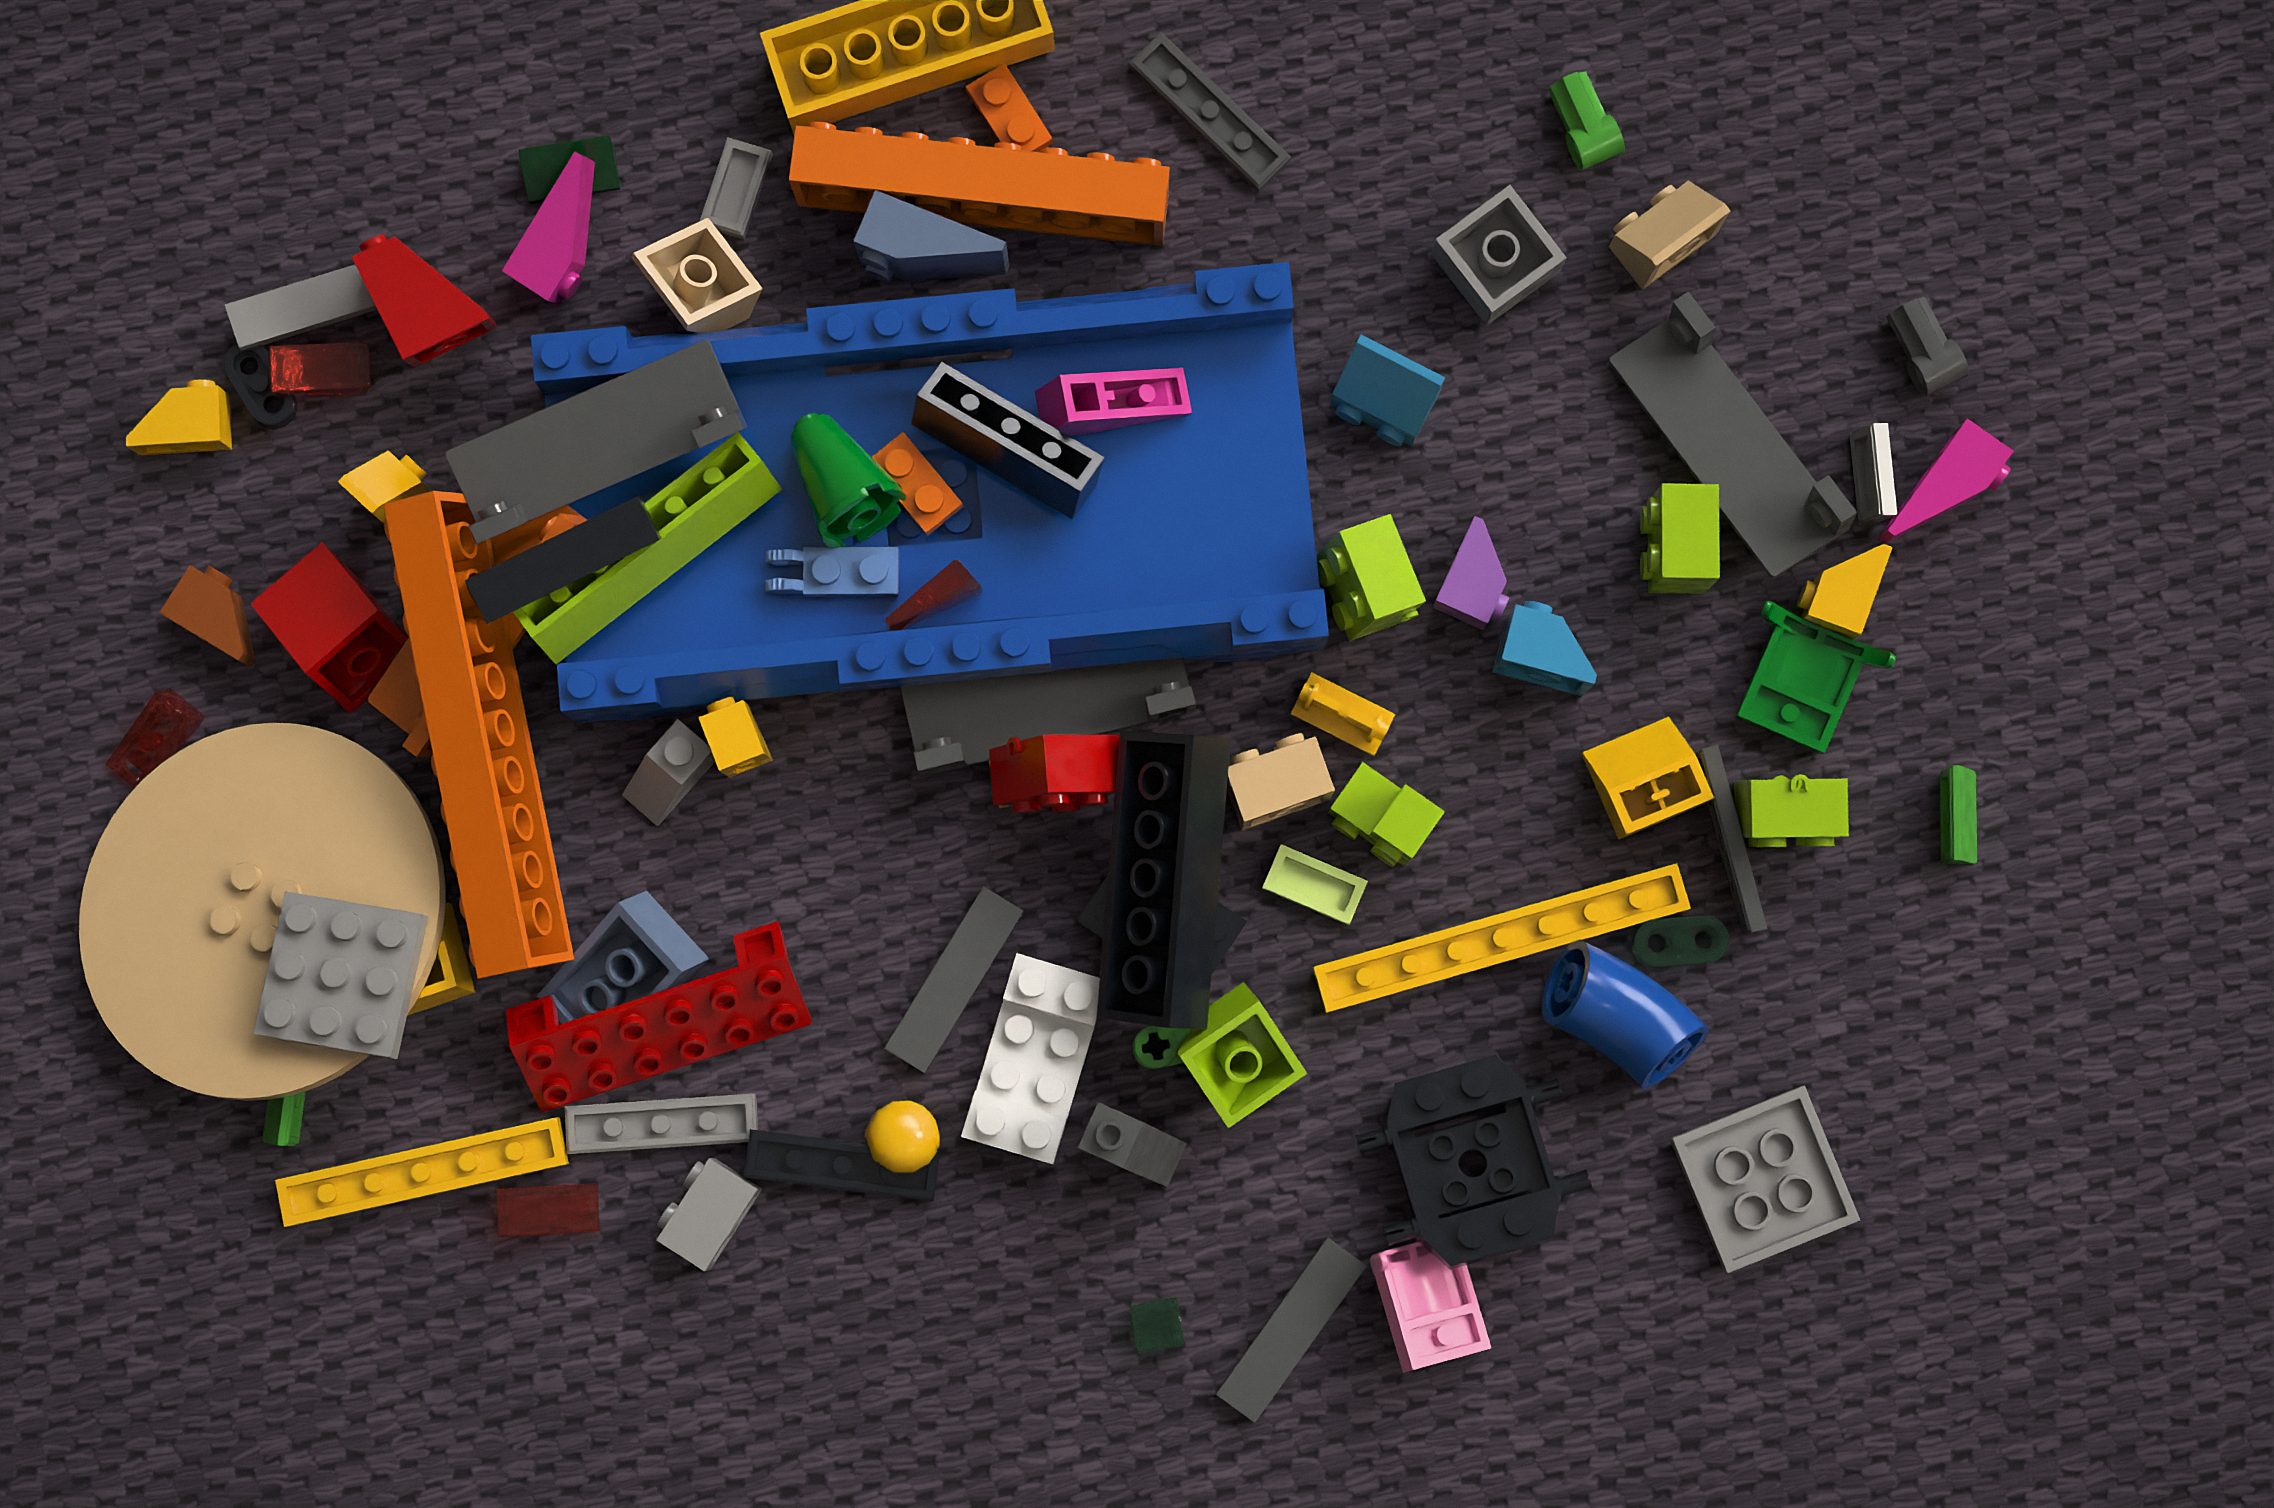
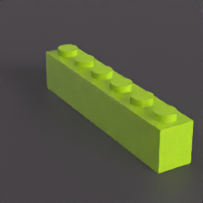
[513,432,783,664]

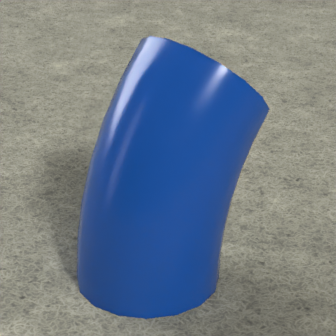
[1542,940,1709,1090]

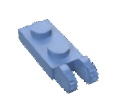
[765,547,899,597]

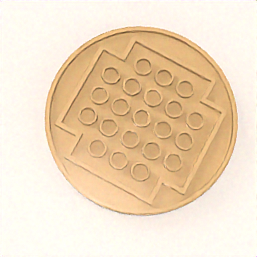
[79,723,446,1101]

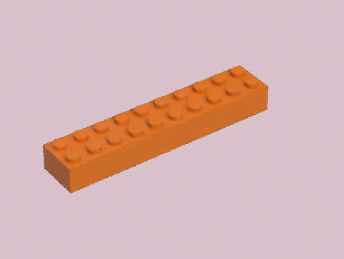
[383,491,575,979]

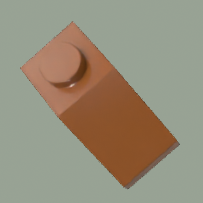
[159,565,255,667]

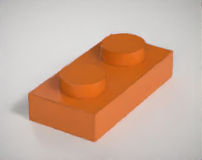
[966,64,1053,152]
[872,432,964,536]

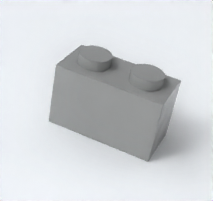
[657,1158,762,1271]

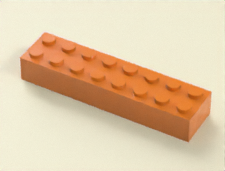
[789,122,1170,246]

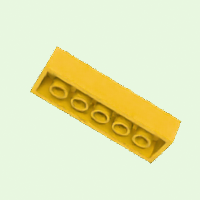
[760,0,1055,135]

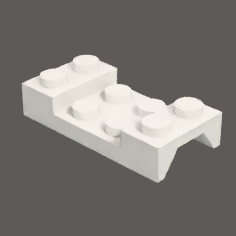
[961,953,1100,1164]

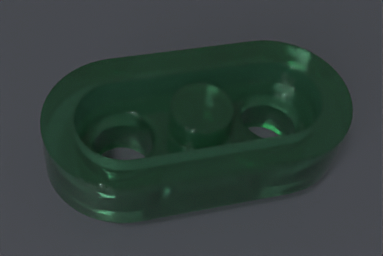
[1632,916,1729,968]

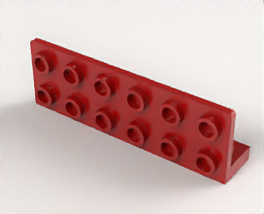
[505,921,812,1112]

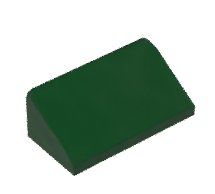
[518,136,621,203]

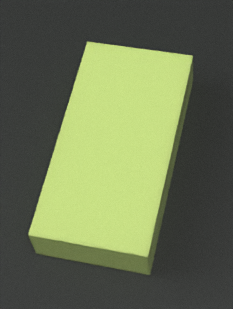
[1262,844,1368,925]

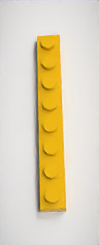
[1313,863,1691,1013]

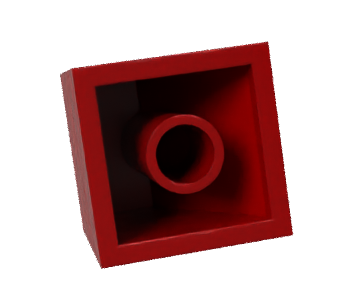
[351,234,498,368]
[251,542,409,713]

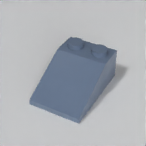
[853,190,1010,283]
[537,890,709,1024]

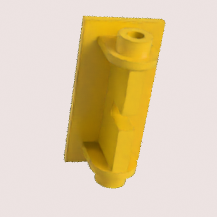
[1291,672,1395,756]

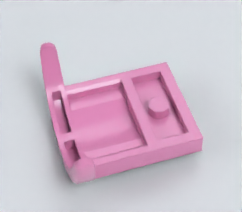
[1370,1242,1491,1373]

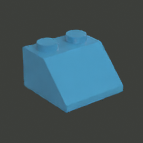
[1330,335,1445,446]
[1492,601,1597,697]

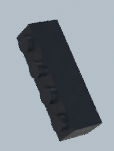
[911,362,1105,520]

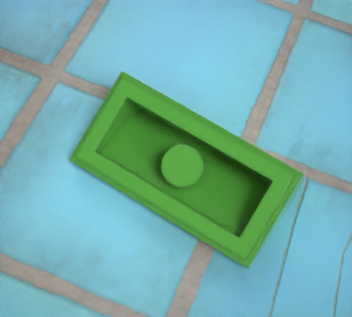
[1940,765,1977,864]
[263,1091,306,1146]

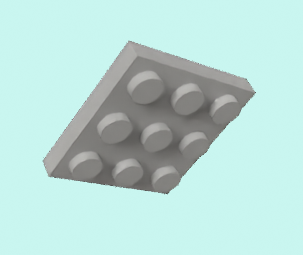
[253,891,428,1059]
[1669,1086,1860,1273]

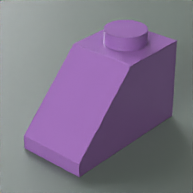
[1433,516,1509,630]

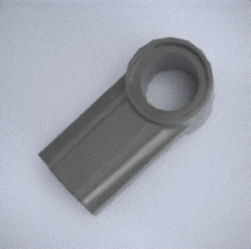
[1886,296,1969,396]

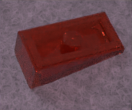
[269,343,371,395]
[885,560,982,631]
[105,689,205,789]
[497,1183,600,1237]

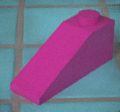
[502,152,595,304]
[1034,368,1192,435]
[1878,418,2014,544]

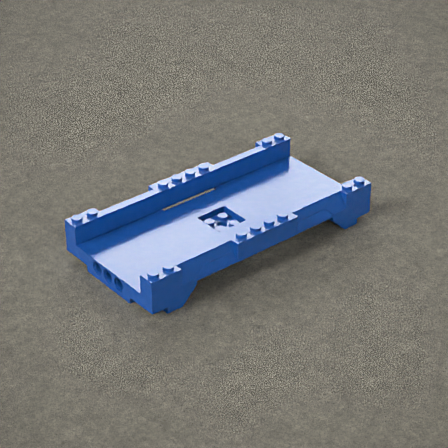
[531,262,1329,723]

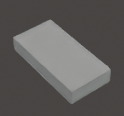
[699,137,773,240]
[1849,423,1897,525]

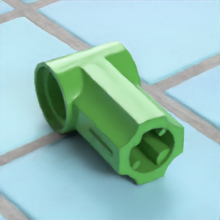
[1548,71,1625,170]

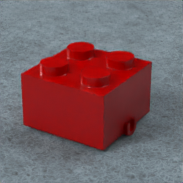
[989,735,1120,814]

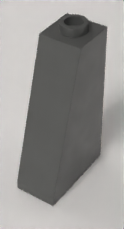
[1078,1102,1187,1187]

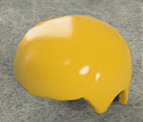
[864,1100,940,1173]

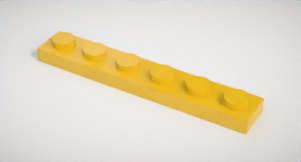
[275,1117,569,1227]

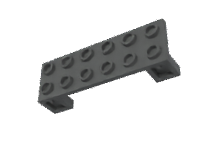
[1609,292,1857,579]
[446,340,748,544]
[901,658,1196,777]

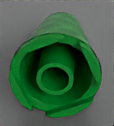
[790,413,906,548]

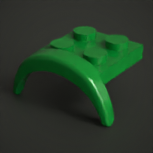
[1735,601,1896,754]

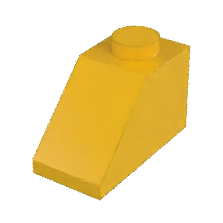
[126,380,232,455]
[338,451,431,523]
[1797,544,1893,640]
[698,697,773,778]

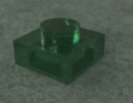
[1129,1297,1185,1354]

